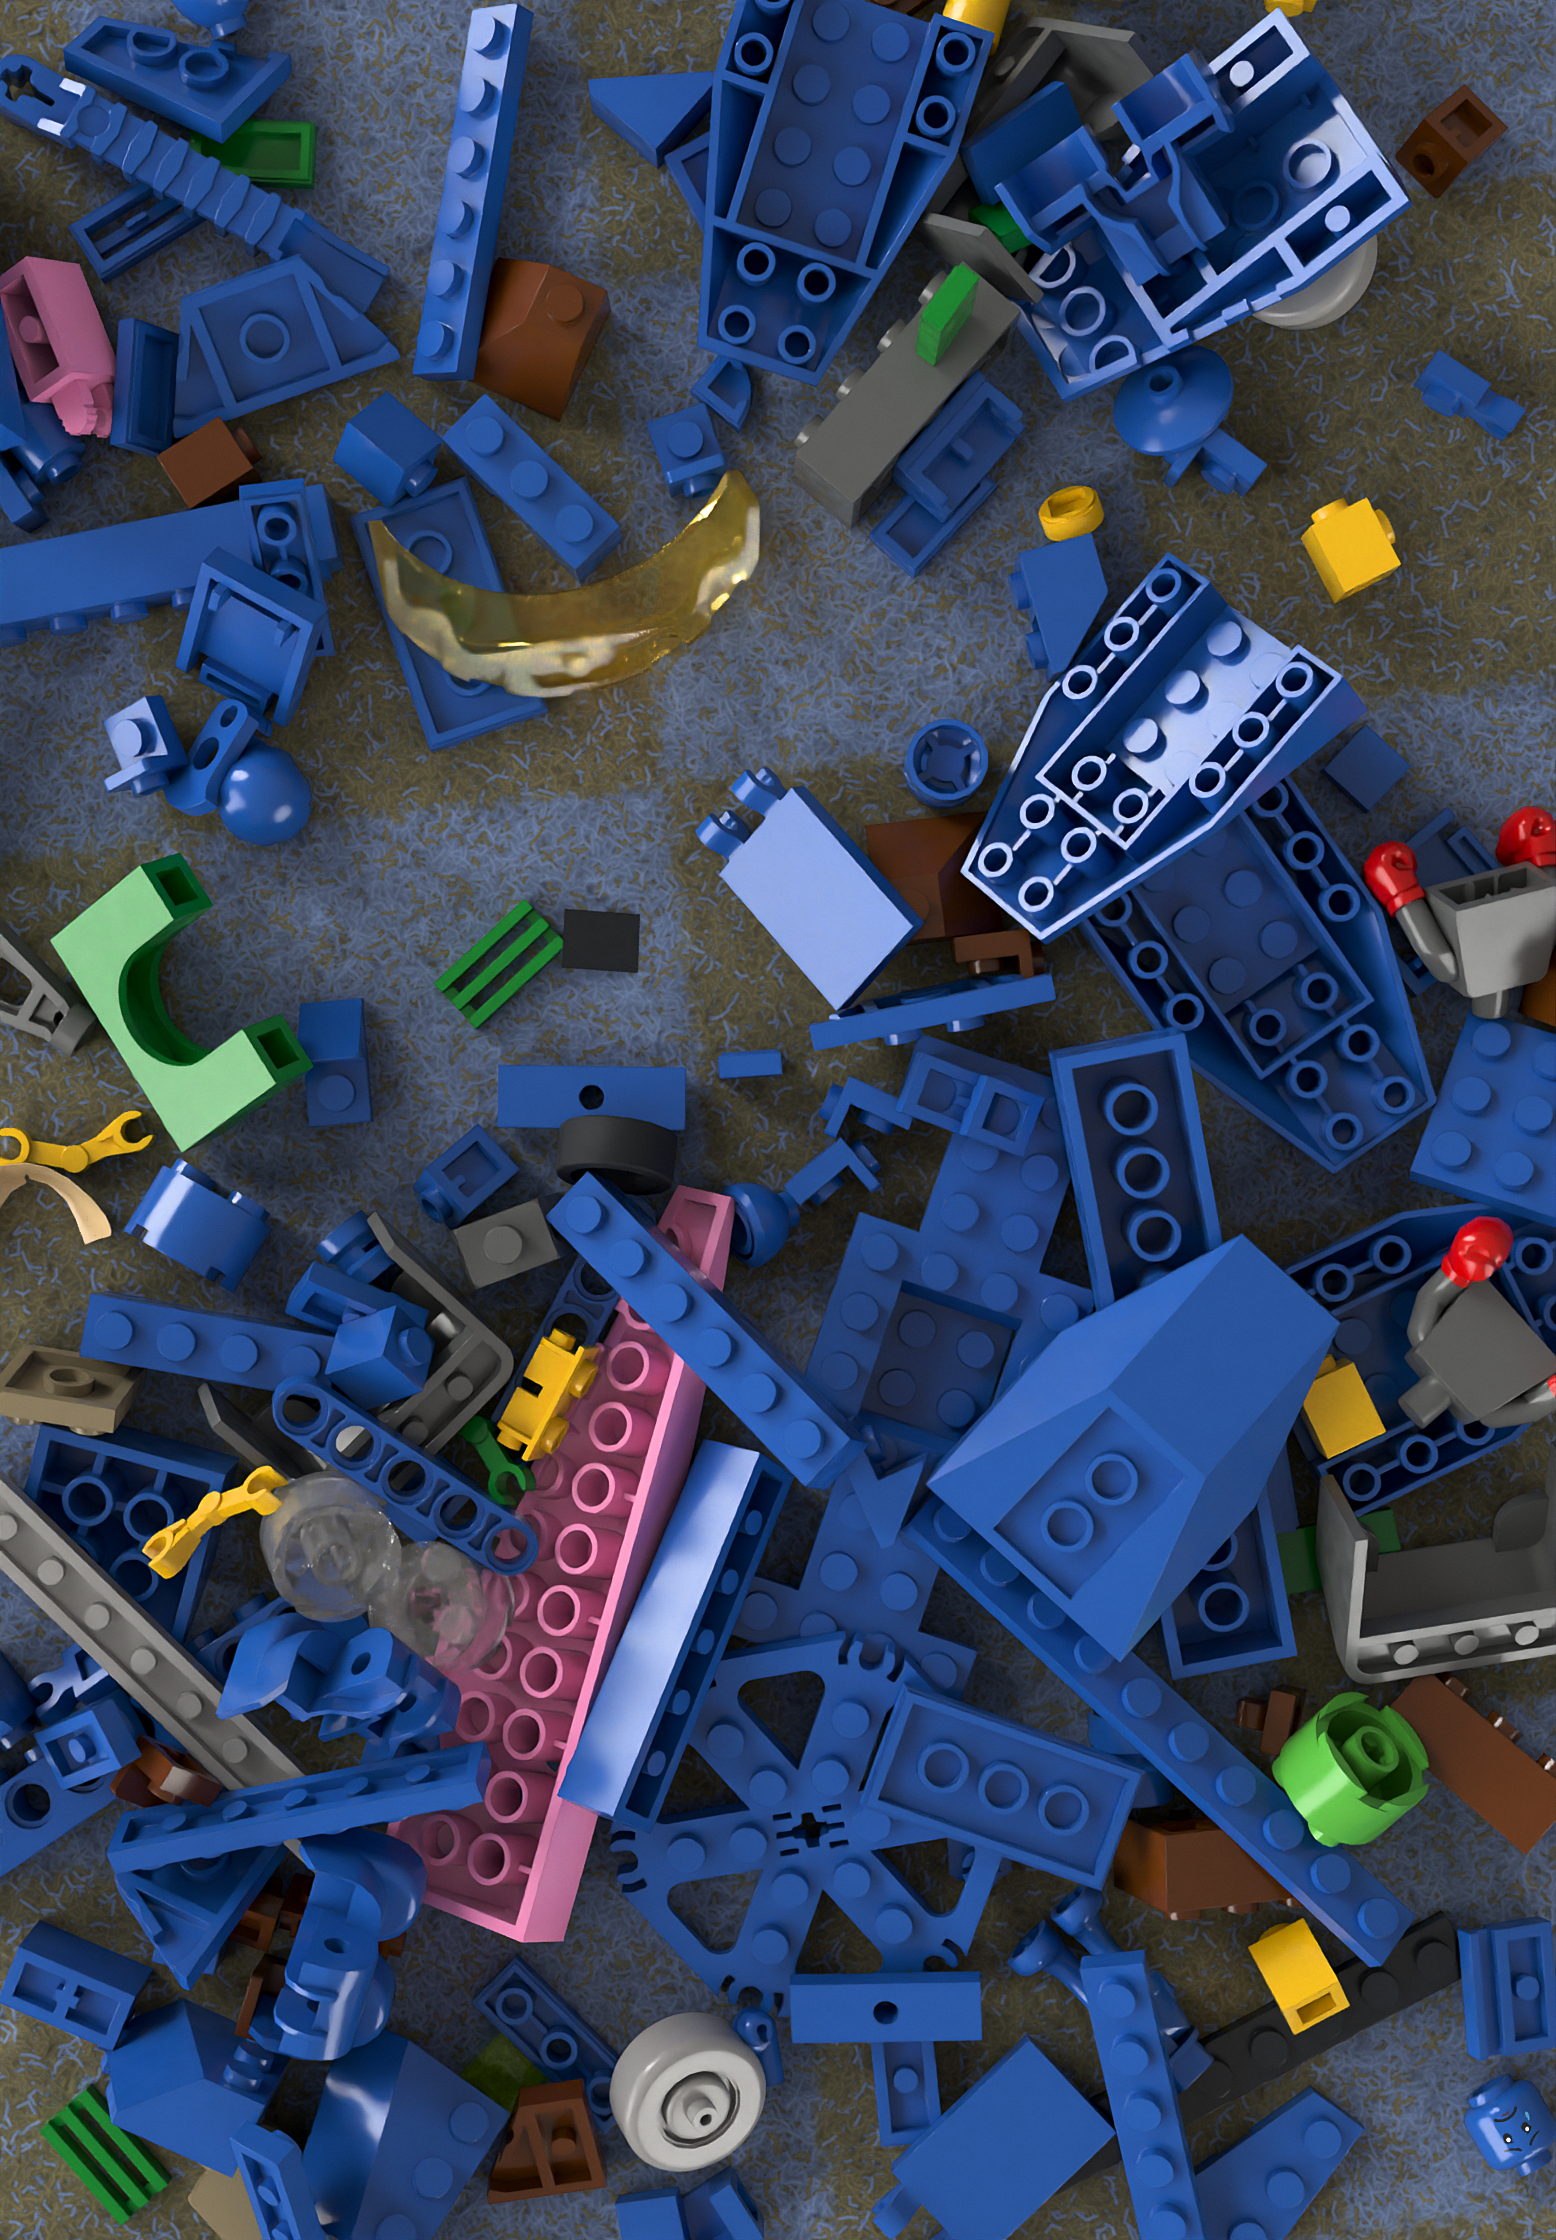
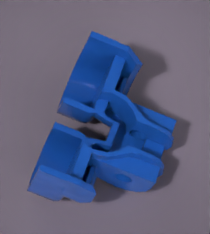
[994,46,1235,287]
[216,1613,461,1829]
[248,1827,428,2061]

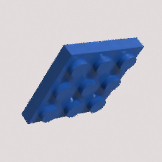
[1409,1008,1556,1228]

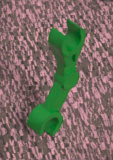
[457,1415,536,1505]

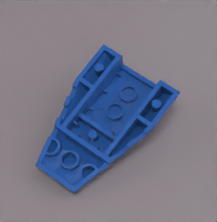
[1008,7,1413,403]

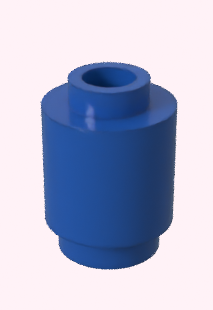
[9,390,86,486]

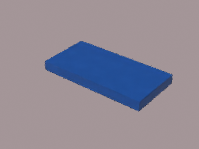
[349,476,549,753]
[860,1681,1145,1891]

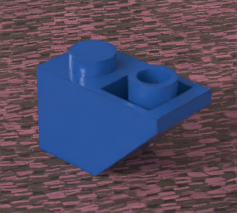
[1008,533,1108,683]

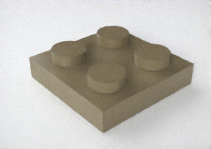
[0,1344,147,1436]

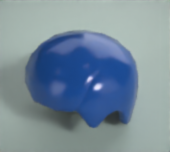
[217,744,312,847]

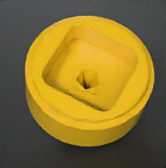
[1038,485,1104,542]

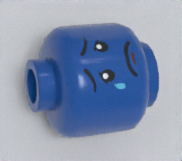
[1463,2073,1556,2176]

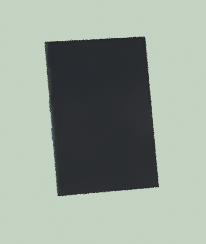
[562,909,640,973]

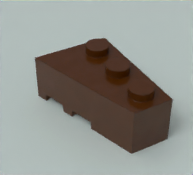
[1390,1671,1556,1855]
[1113,1809,1304,1921]

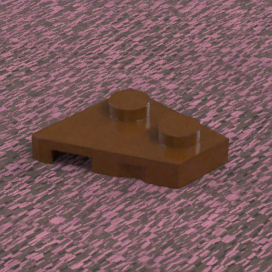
[487,2078,607,2204]

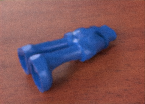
[1007,1884,1214,2094]

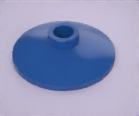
[1113,345,1234,456]

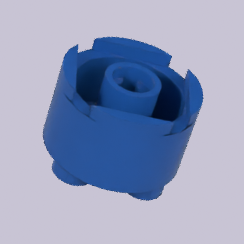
[123,1158,273,1294]

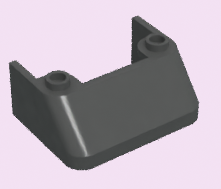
[910,17,1164,304]
[197,1211,514,1530]
[1315,1441,1556,1684]

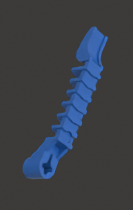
[0,54,390,315]

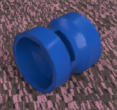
[314,1210,397,1286]

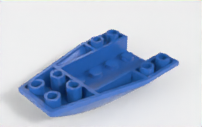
[697,0,995,387]

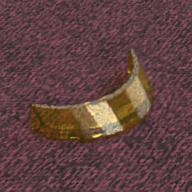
[368,469,760,697]

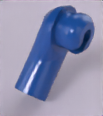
[731,2006,785,2087]

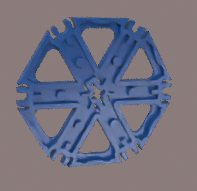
[608,1630,1003,2018]

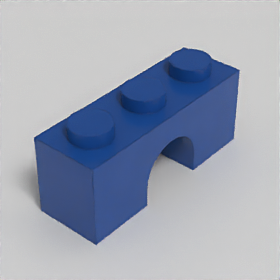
[441,393,623,584]

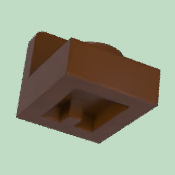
[1395,84,1508,198]
[950,929,1045,979]
[110,1734,223,1808]

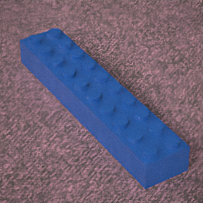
[1048,1026,1297,1680]

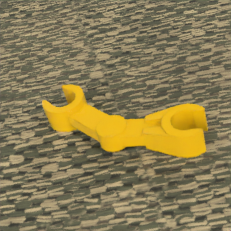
[0,1111,157,1173]
[142,1465,289,1579]

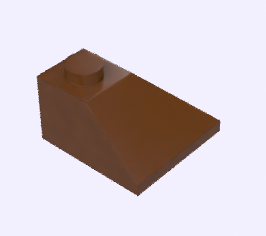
[468,257,611,422]
[865,811,1003,946]

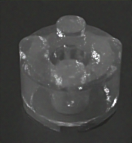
[259,1471,402,1622]
[367,1541,515,1673]

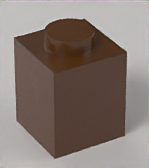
[156,416,263,510]

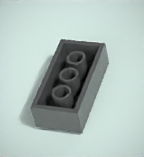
[793,261,1021,530]

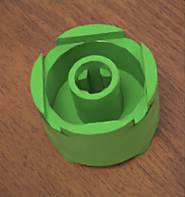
[1272,1692,1429,1847]

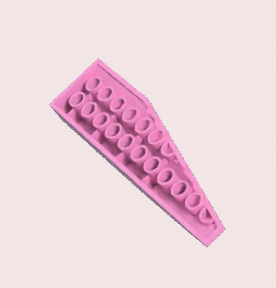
[386,1185,736,1943]

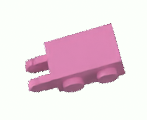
[0,256,116,438]

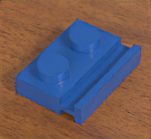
[1458,1916,1556,2061]

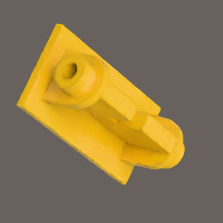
[497,1328,599,1461]

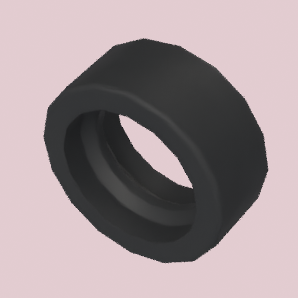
[555,1115,677,1195]

